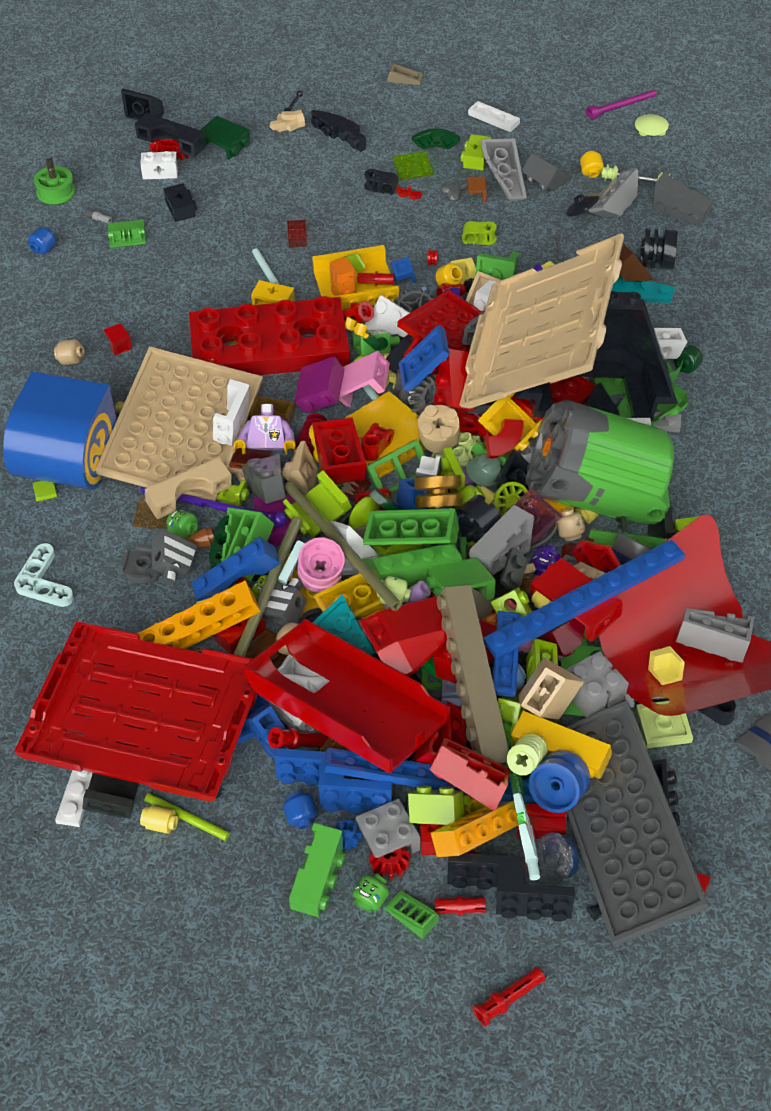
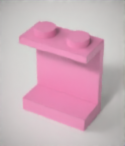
[339,351,390,407]

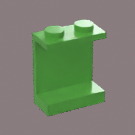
[426,557,495,600]

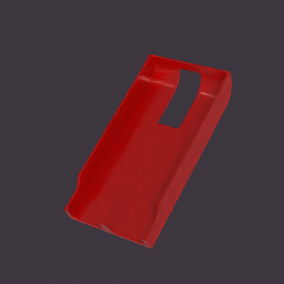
[243,619,450,774]

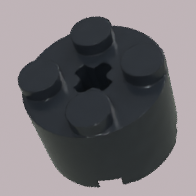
[456,494,501,543]

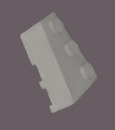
[469,505,534,575]
[676,608,755,663]

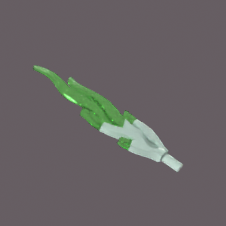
[504,721,540,880]

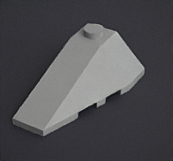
[481,138,527,201]

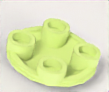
[635,114,669,136]

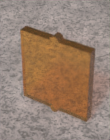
[133,498,170,530]

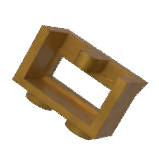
[249,396,295,426]

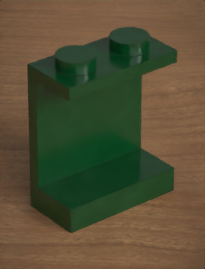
[200,116,250,160]

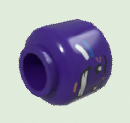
[530,545,561,576]

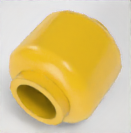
[580,151,604,178]
[435,263,463,286]

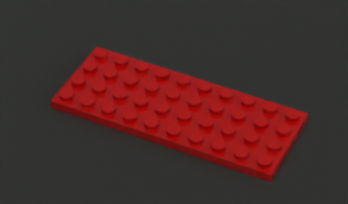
[397,290,595,422]

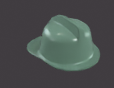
[466,453,503,486]

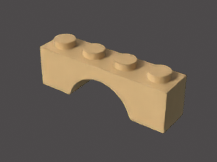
[145,457,231,519]

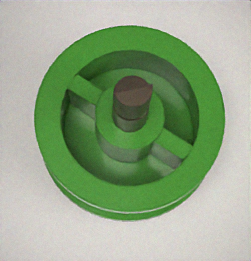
[33,157,75,205]

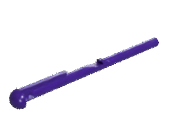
[141,486,287,527]

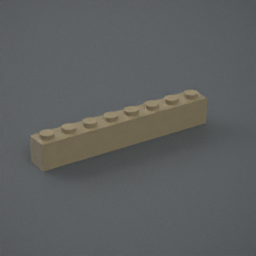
[437,585,509,766]

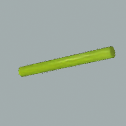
[144,793,230,841]

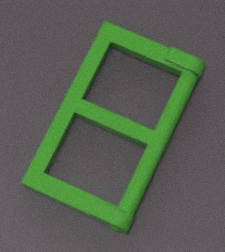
[366,439,425,493]

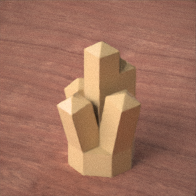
[270,110,305,132]

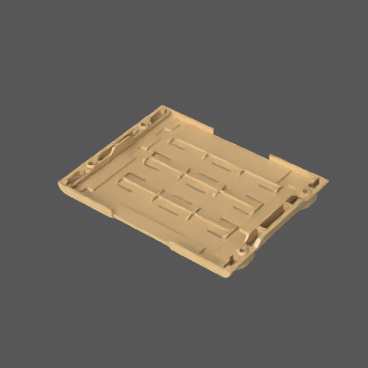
[459,233,624,408]

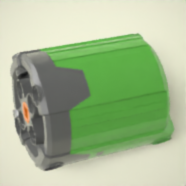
[526,399,674,524]

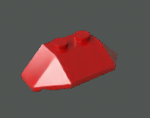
[572,540,621,573]

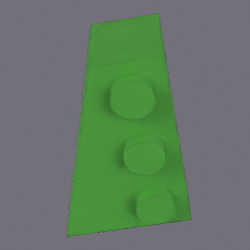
[221,507,274,582]

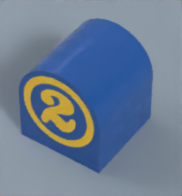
[3,372,117,490]

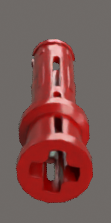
[268,727,332,749]
[472,967,545,1027]

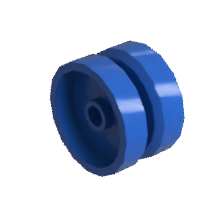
[529,750,590,813]

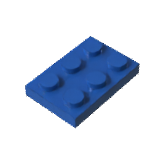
[399,325,450,392]

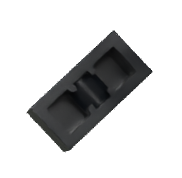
[163,183,197,222]

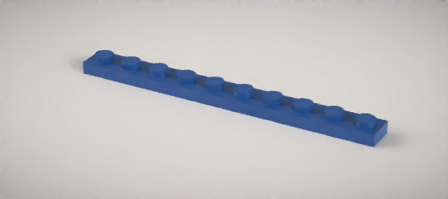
[483,539,685,659]
[324,747,537,804]

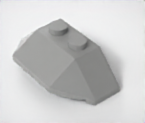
[587,168,638,218]

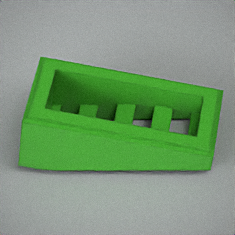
[384,891,439,939]

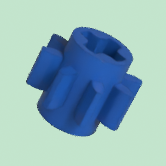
[334,820,362,850]

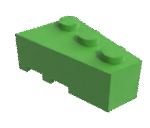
[289,823,346,917]

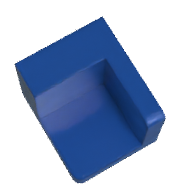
[391,257,416,283]

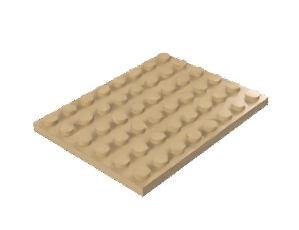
[95,346,263,501]

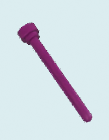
[586,90,657,120]

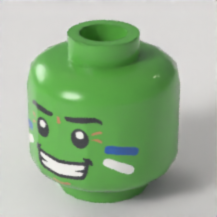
[166,509,198,539]
[352,874,389,913]

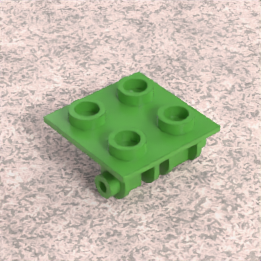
[108,219,146,248]

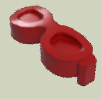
[397,185,423,200]

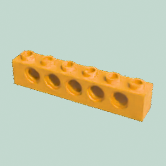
[135,581,261,649]

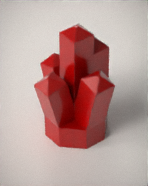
[344,302,374,327]

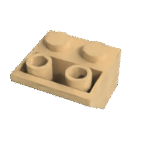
[519,658,584,720]

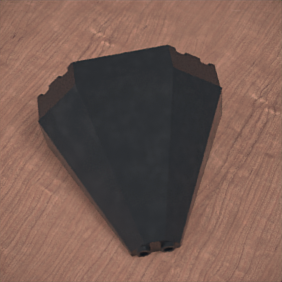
[516,291,678,421]

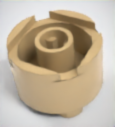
[418,405,460,453]

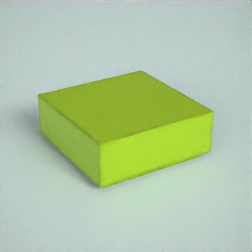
[32,481,57,501]

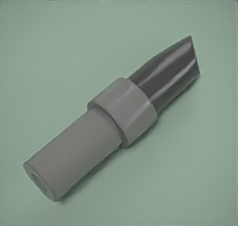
[83,209,112,223]

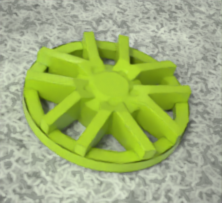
[493,482,531,517]

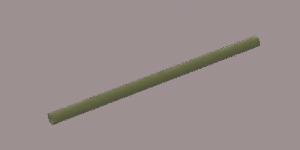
[284,482,401,611]
[233,517,302,657]

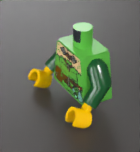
[345,317,400,355]

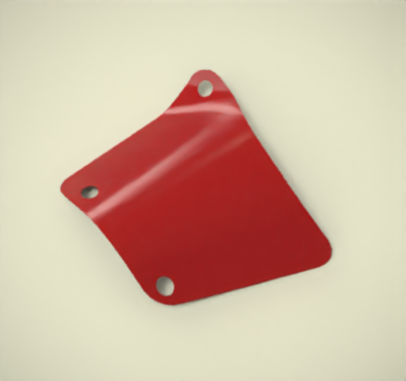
[599,515,771,716]

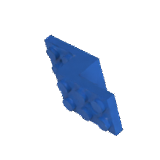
[274,748,393,814]

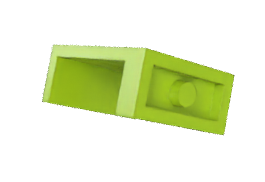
[283,471,352,539]

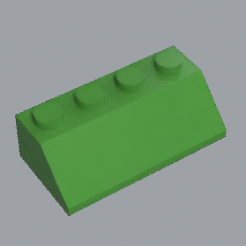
[363,508,459,545]
[362,543,462,587]

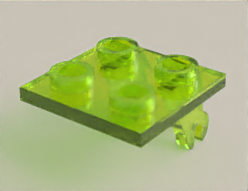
[392,151,434,180]

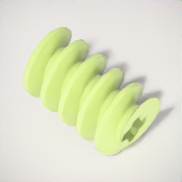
[507,734,547,775]

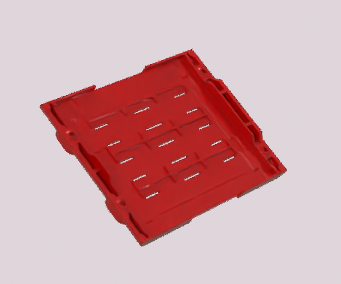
[14,621,258,801]

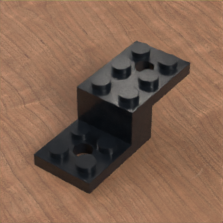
[447,853,575,921]

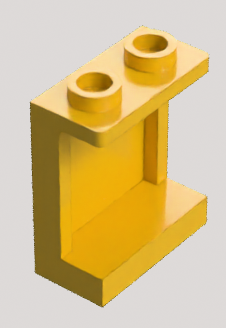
[478,393,542,452]

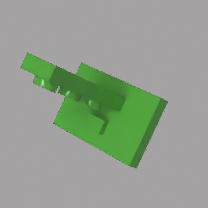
[475,251,519,280]

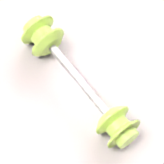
[602,164,673,182]

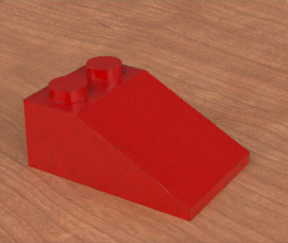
[312,417,367,484]

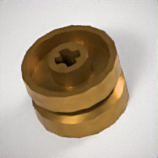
[414,475,463,509]

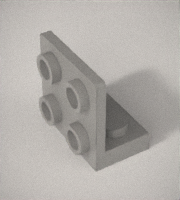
[356,799,420,858]

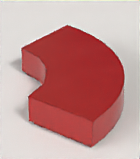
[485,419,523,458]

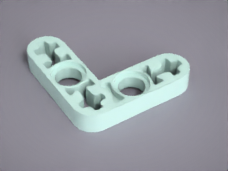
[14,543,74,607]

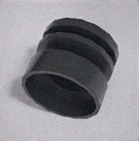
[640,228,678,269]

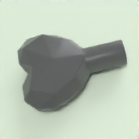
[440,182,467,201]

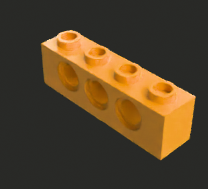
[431,801,519,857]

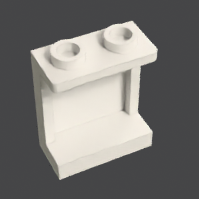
[213,379,250,446]

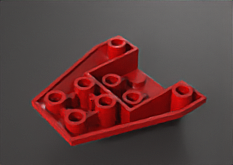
[357,596,447,676]

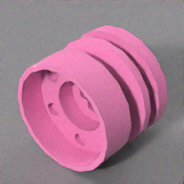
[297,537,345,593]

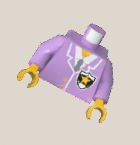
[233,404,297,455]

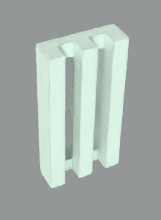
[278,540,305,586]

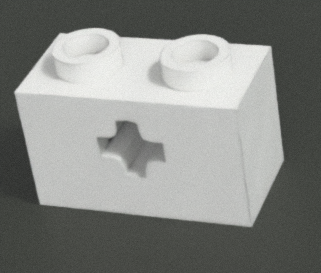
[140,151,178,179]

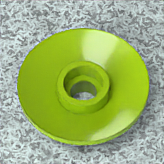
[349,496,380,529]

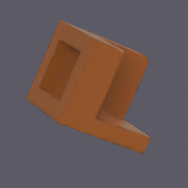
[467,176,487,203]

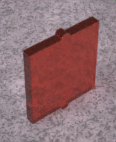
[230,448,272,469]

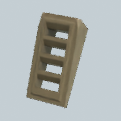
[387,63,423,85]

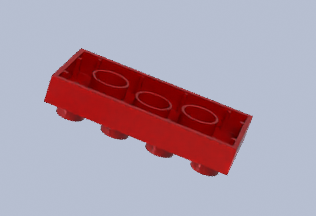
[189,296,350,376]

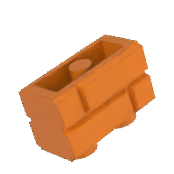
[330,257,356,296]

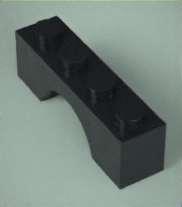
[135,113,206,157]

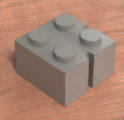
[565,651,629,718]

